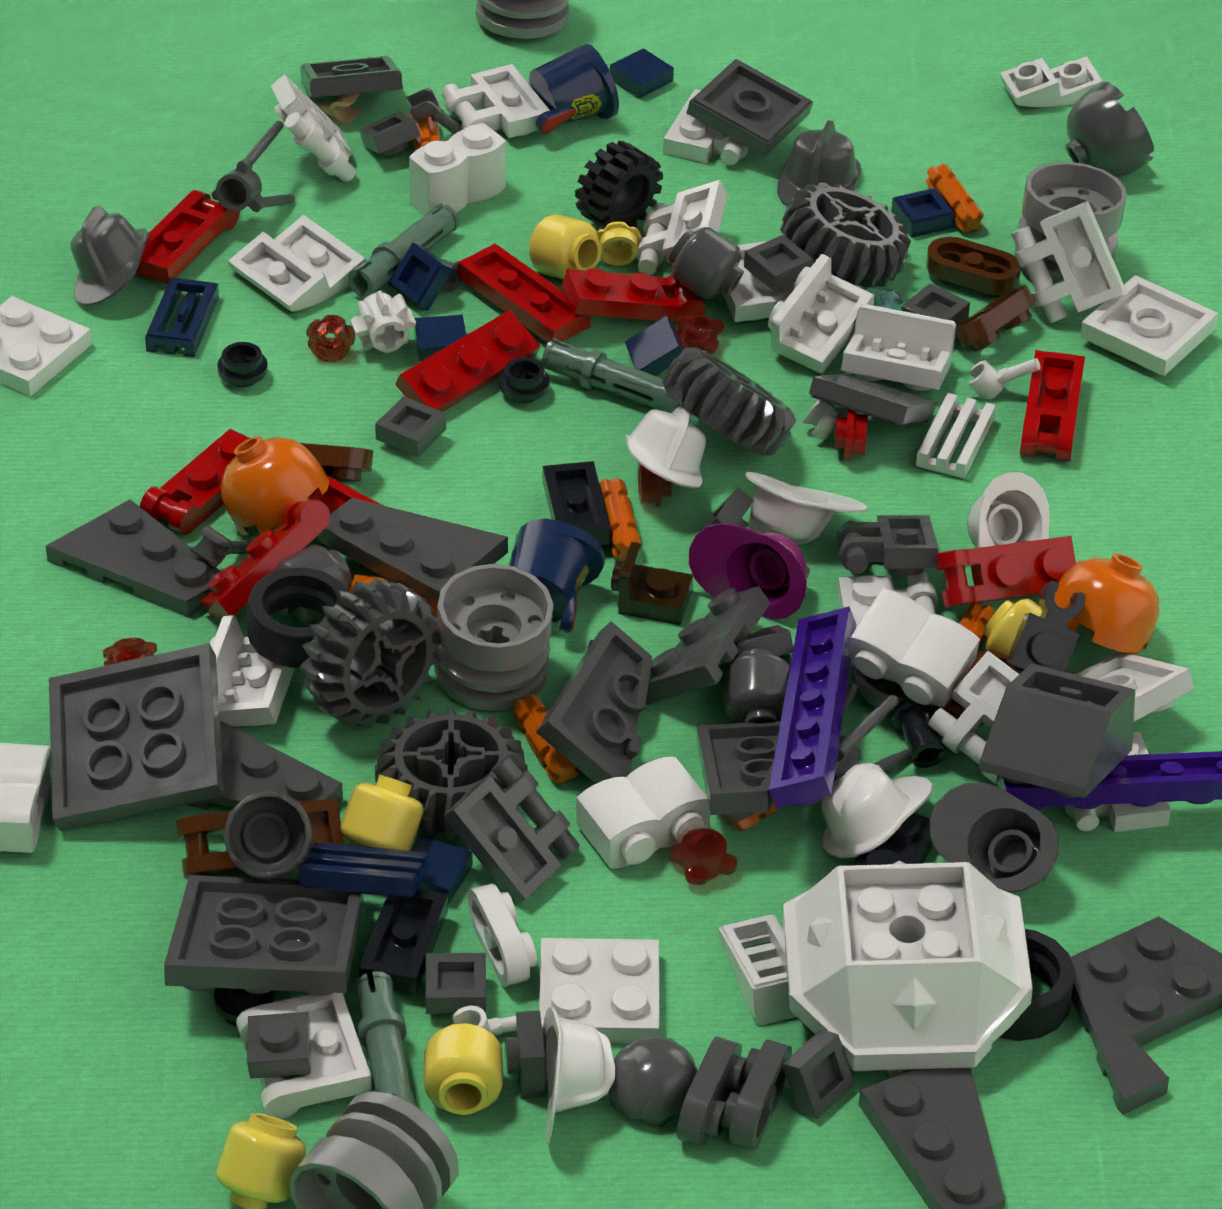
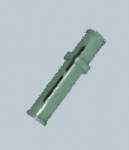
[348,203,459,298]
[542,338,682,413]
[354,971,415,1105]

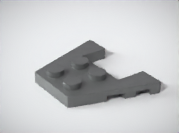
[1071,917,1222,1115]

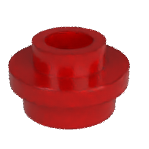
[835,409,868,460]

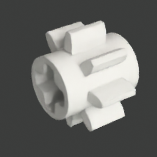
[350,291,416,354]

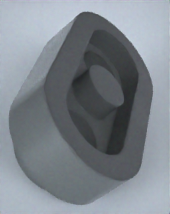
[677,1036,746,1147]
[721,1039,792,1150]

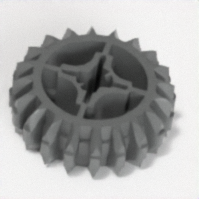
[780,182,911,289]
[662,348,796,456]
[300,578,441,729]
[375,706,528,841]

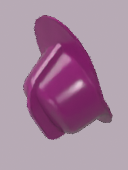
[689,523,810,620]

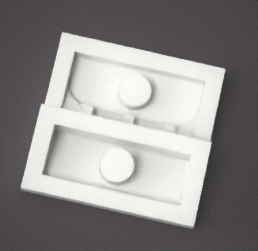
[228,215,366,312]

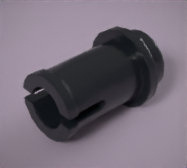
[893,697,946,768]

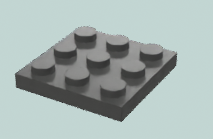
[49,643,224,831]
[164,875,364,996]

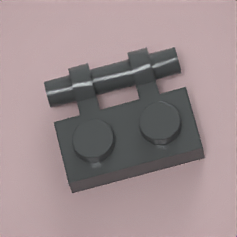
[836,515,938,575]
[443,756,580,905]

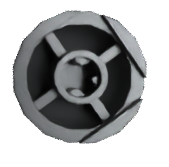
[1066,81,1154,177]

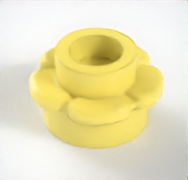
[597,222,642,266]

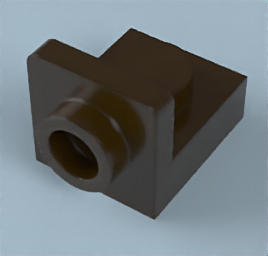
[611,542,693,625]

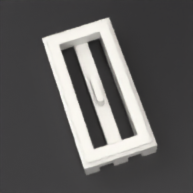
[916,393,996,479]

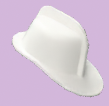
[625,405,706,489]
[745,472,868,545]
[967,472,1050,597]
[822,763,933,858]
[543,1007,615,1145]

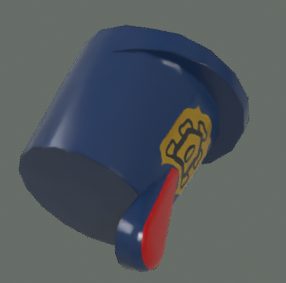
[529,44,619,134]
[508,518,605,633]

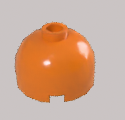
[221,436,329,535]
[1054,553,1160,654]

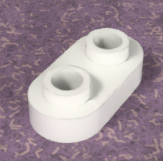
[468,883,537,987]

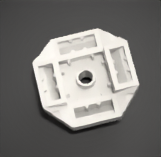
[783,861,1033,1071]

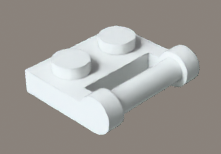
[236,993,372,1120]

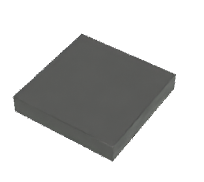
[300,56,403,98]
[686,59,813,157]
[809,373,937,426]

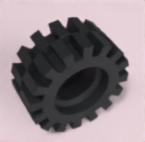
[575,140,663,229]

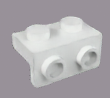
[768,254,874,375]
[841,304,956,391]
[210,615,295,727]

